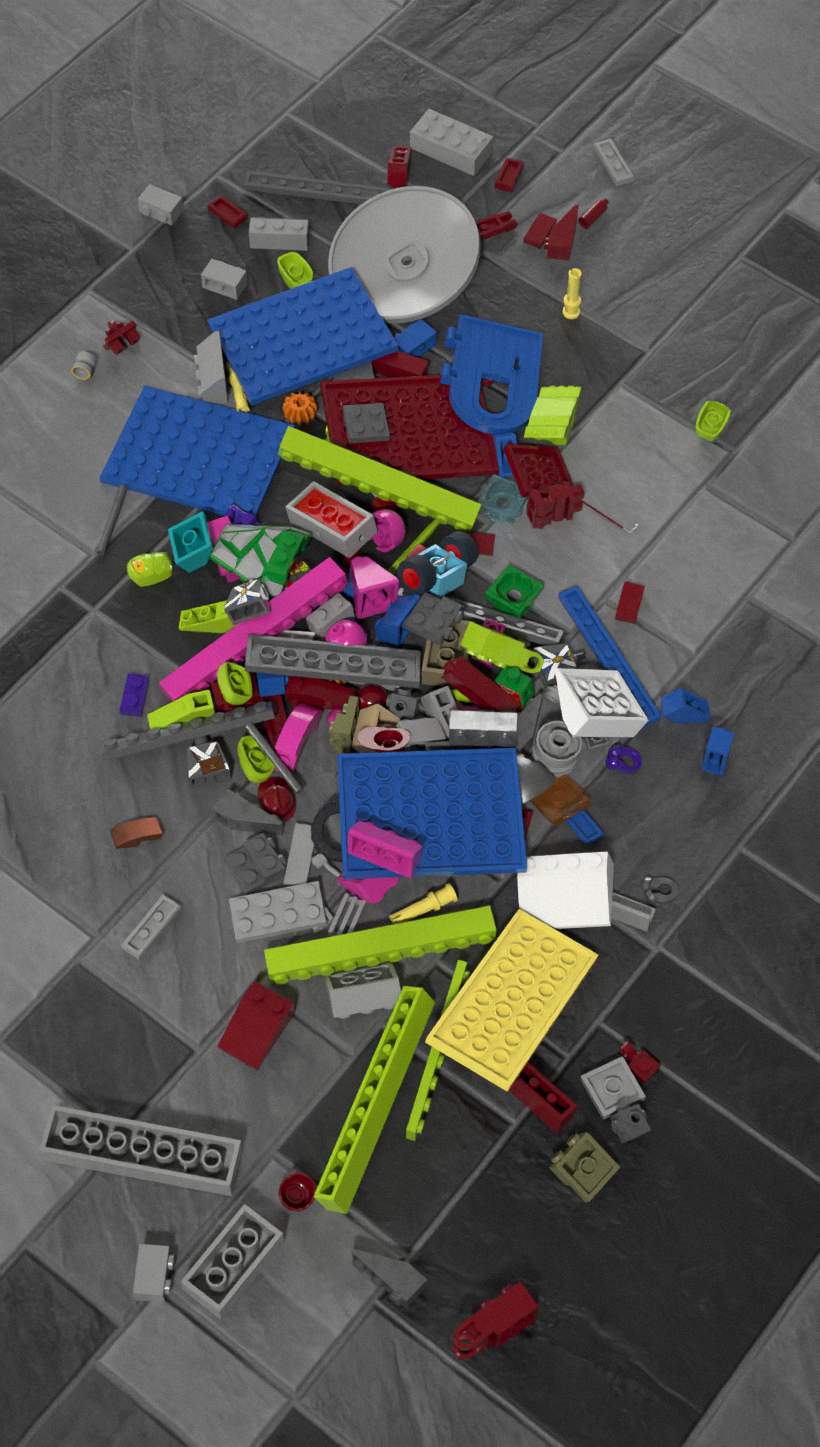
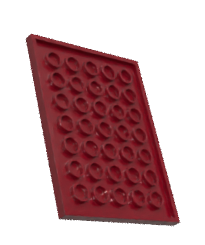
[320,375,499,485]

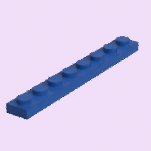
[558,586,661,728]

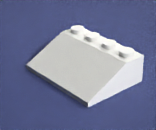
[555,668,649,737]
[517,852,614,929]

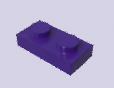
[120,673,150,717]

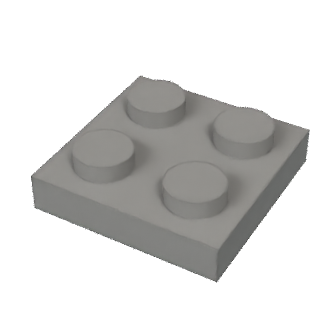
[580,1056,646,1120]

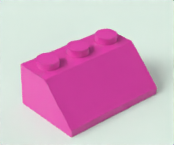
[348,820,423,879]
[336,873,400,904]

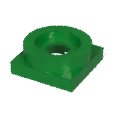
[485,565,544,618]

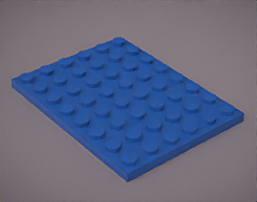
[207,267,399,406]
[100,385,295,519]
[337,748,527,879]

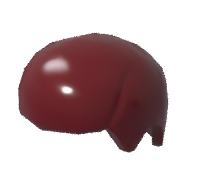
[357,684,388,712]
[278,1172,317,1212]

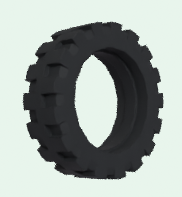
[311,801,342,862]

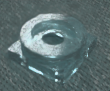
[477,474,528,523]

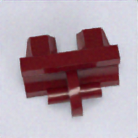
[103,320,140,355]

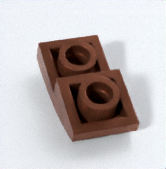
[110,817,163,849]

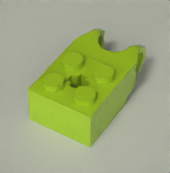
[460,621,544,673]

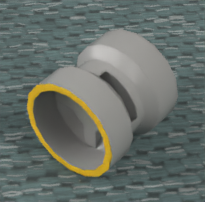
[71,351,96,380]

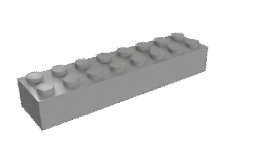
[39,1105,243,1196]

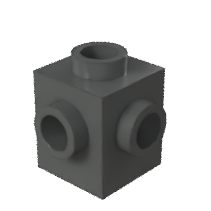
[386,687,420,720]
[610,1103,651,1144]

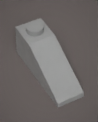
[420,686,459,741]

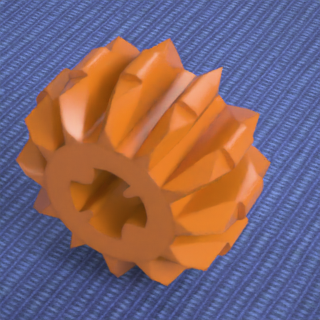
[283,391,317,426]

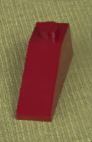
[387,146,411,188]
[544,205,579,261]
[285,676,358,710]

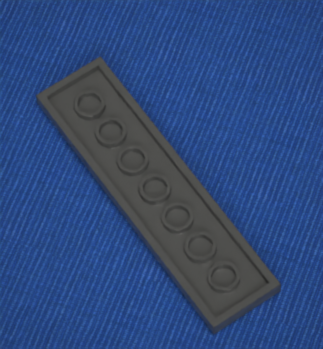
[245,634,421,688]

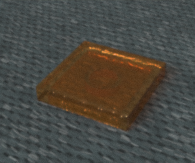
[529,775,591,827]

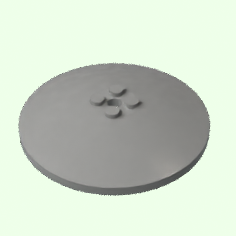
[328,186,481,323]

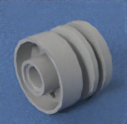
[531,721,582,779]

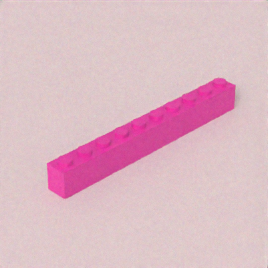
[159,557,348,702]

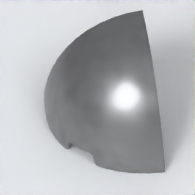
[516,753,556,804]

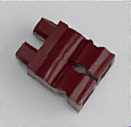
[526,481,585,529]

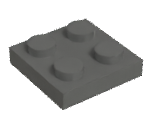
[342,403,390,443]

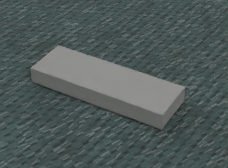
[594,139,634,187]
[283,823,314,887]
[121,894,182,960]

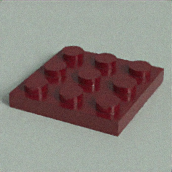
[503,444,574,498]

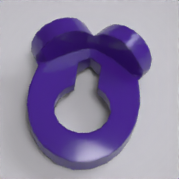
[606,745,642,773]

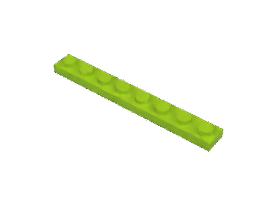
[406,960,470,1141]

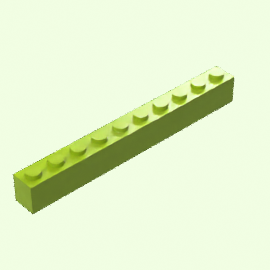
[278,426,481,532]
[264,906,496,985]
[314,986,435,1214]

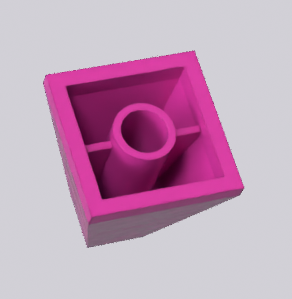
[350,556,399,620]

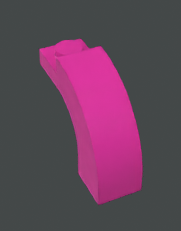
[274,703,323,775]

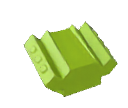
[524,386,582,445]

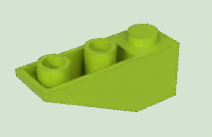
[179,600,238,633]
[147,690,214,729]

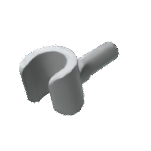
[311,854,341,878]

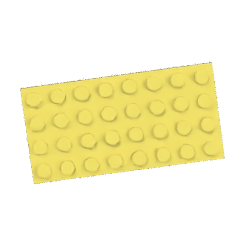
[425,909,598,1092]

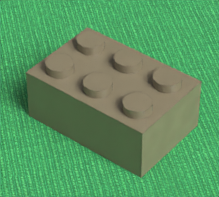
[421,620,472,688]

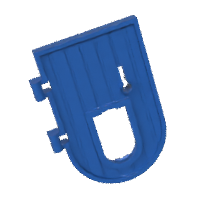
[440,314,543,434]

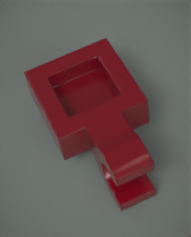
[619,1042,661,1084]

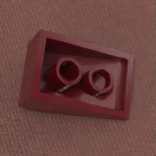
[217,981,295,1070]

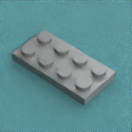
[229,881,327,943]

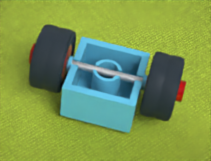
[397,531,478,599]

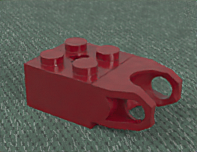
[452,1282,539,1360]

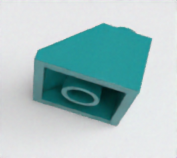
[168,511,213,573]

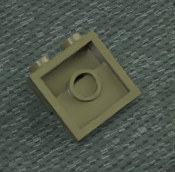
[329,696,359,756]
[549,1132,620,1202]

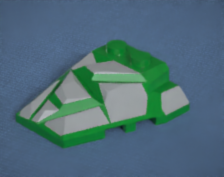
[210,524,311,598]

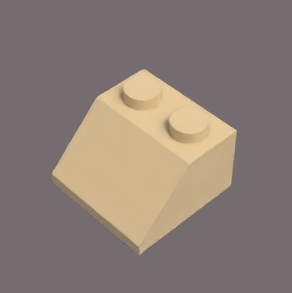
[351,704,401,753]

